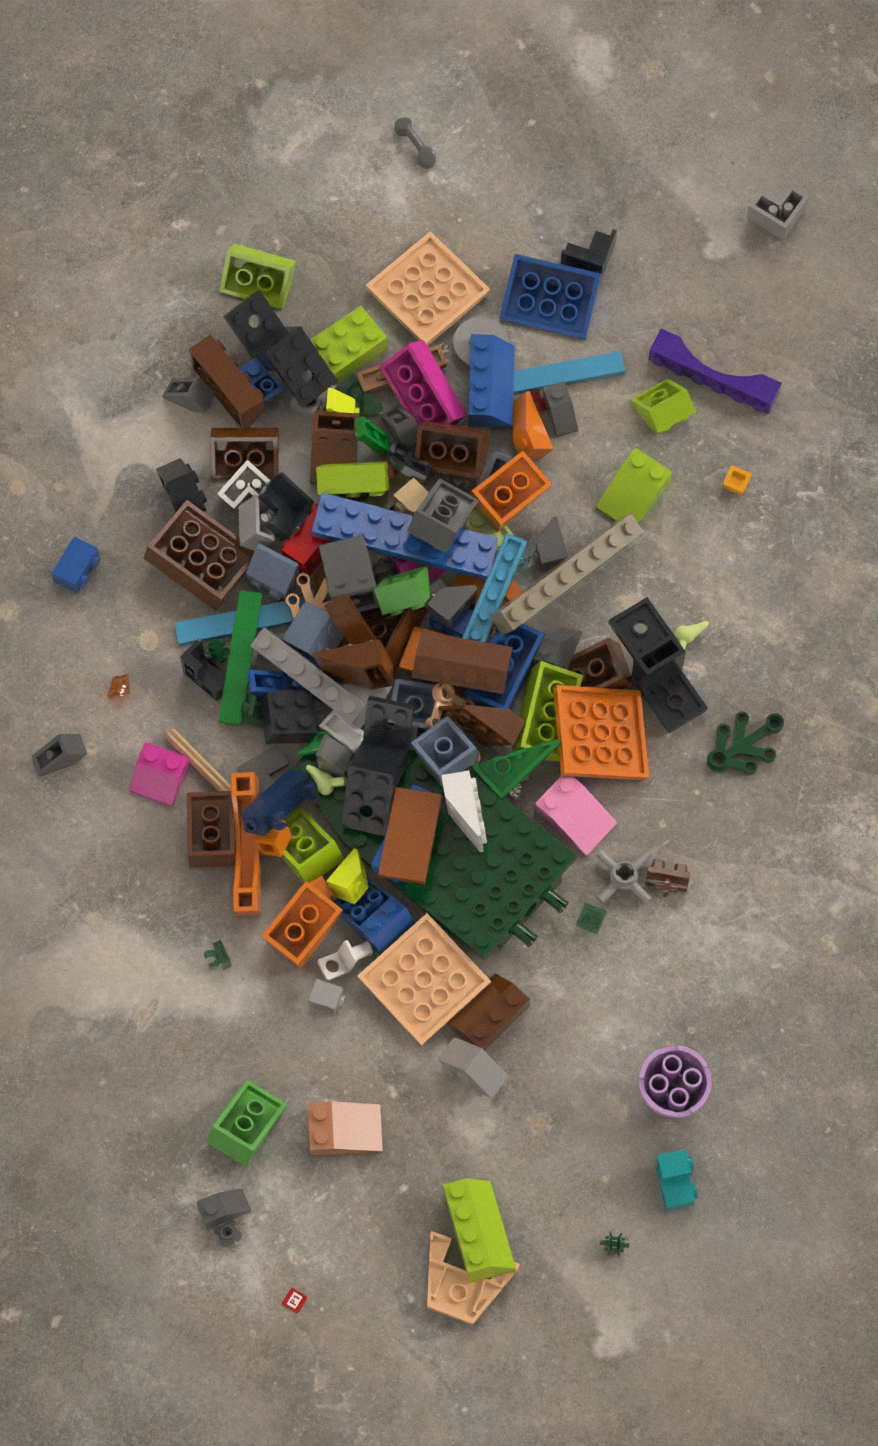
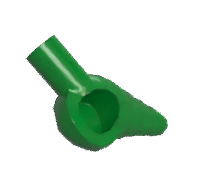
[298,731,343,756]

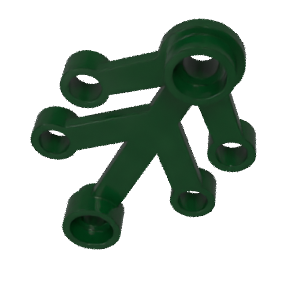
[707,711,784,775]

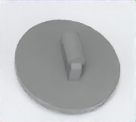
[453,317,509,367]

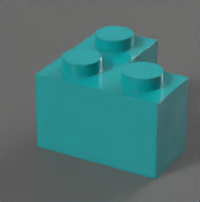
[655,1149,698,1212]

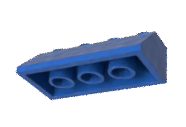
[468,334,515,428]
[464,624,545,710]

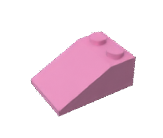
[534,776,617,857]

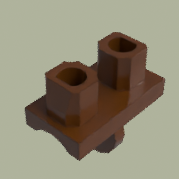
[645,859,690,898]

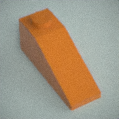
[513,391,553,460]

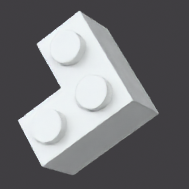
[217,460,270,510]

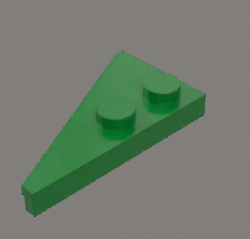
[471,739,561,799]

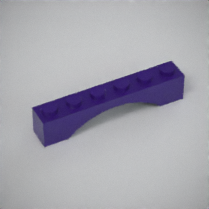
[648,328,782,414]

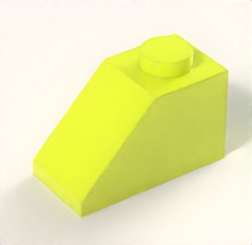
[326,388,360,415]
[326,849,369,904]

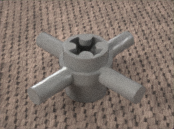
[596,850,653,904]

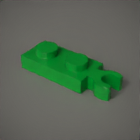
[355,416,393,457]

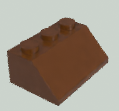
[415,421,490,479]
[210,428,279,479]
[447,973,530,1051]

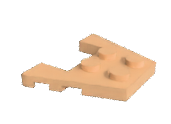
[427,1231,520,1325]

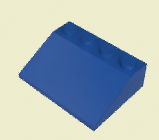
[500,254,602,339]

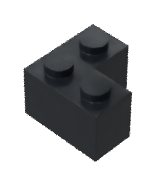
[156,458,207,512]

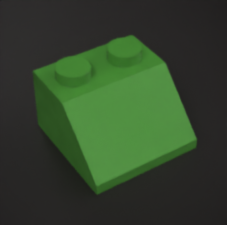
[374,566,430,616]

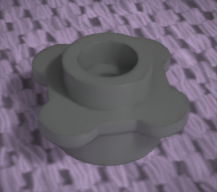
[213,1219,242,1247]

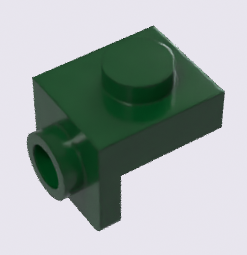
[240,694,263,728]

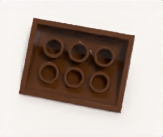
[143,500,255,611]
[337,606,427,675]

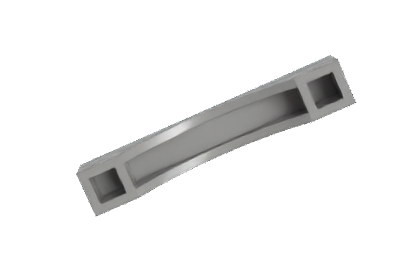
[250,627,367,728]

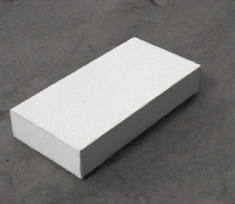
[319,710,364,755]

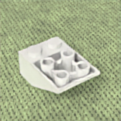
[441,770,487,852]

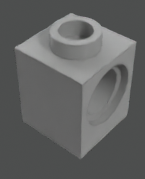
[308,979,346,1015]

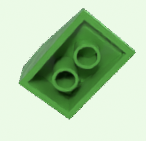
[206,1080,287,1167]

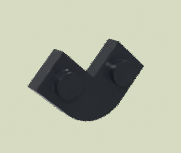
[387,438,431,484]

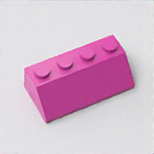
[379,340,468,425]

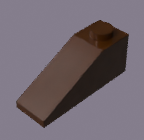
[324,594,377,645]

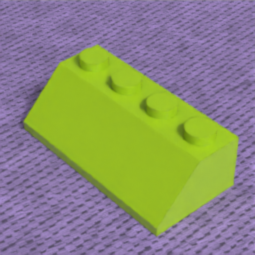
[511,661,583,762]
[443,1178,516,1283]

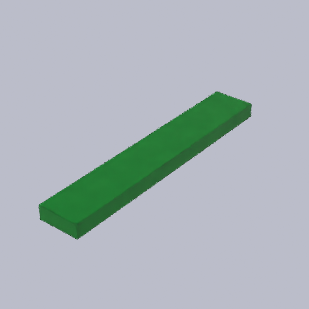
[218,590,263,726]

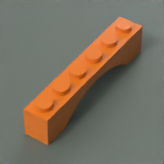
[231,772,262,916]

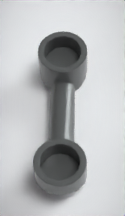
[395,117,436,169]

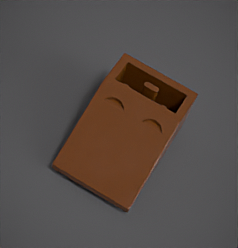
[310,411,360,484]
[313,640,394,690]
[438,705,525,747]

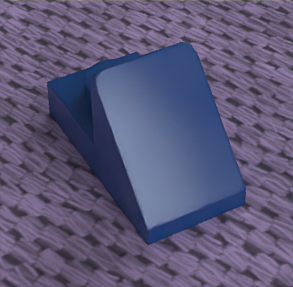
[247,670,290,702]

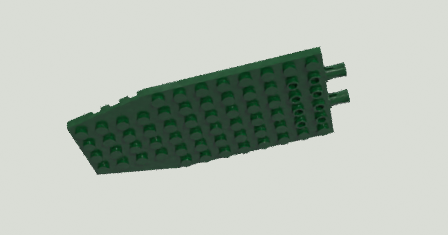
[291,719,577,960]

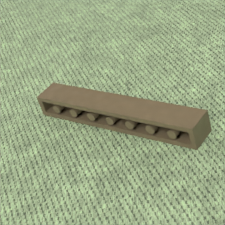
[489,513,644,635]

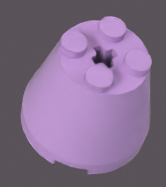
[639,1045,712,1118]

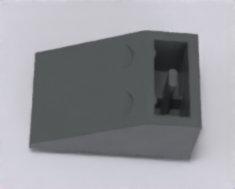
[319,535,380,612]

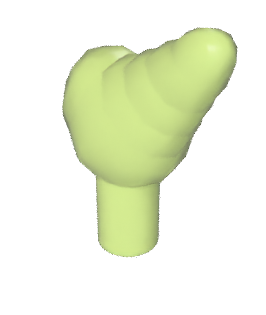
[674,621,709,650]
[306,765,347,795]

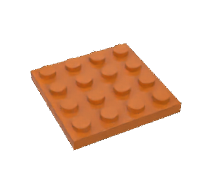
[553,685,649,781]

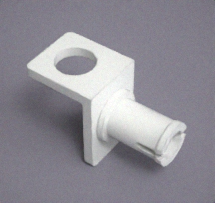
[317,940,373,981]

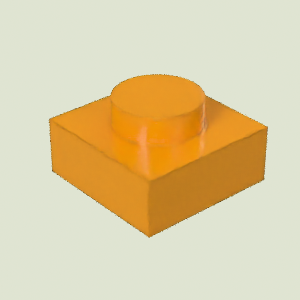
[722,465,752,496]

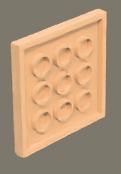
[366,231,490,346]
[357,913,491,1046]

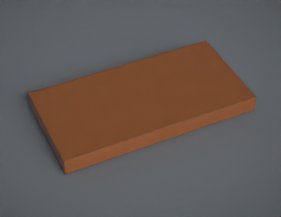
[378,787,443,884]

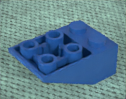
[333,877,415,954]

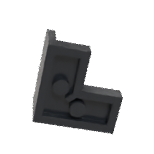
[560,229,617,276]
[258,472,314,542]
[180,638,226,702]

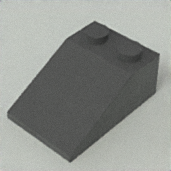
[407,478,479,553]

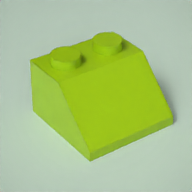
[630,378,696,433]

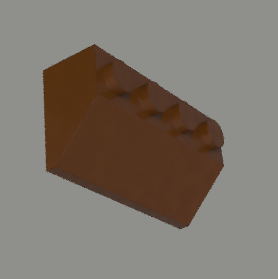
[189,334,265,428]
[412,631,513,694]

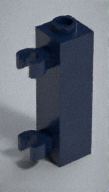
[241,769,319,836]

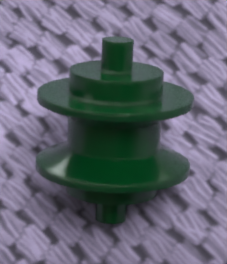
[204,639,230,663]
[600,1231,629,1257]

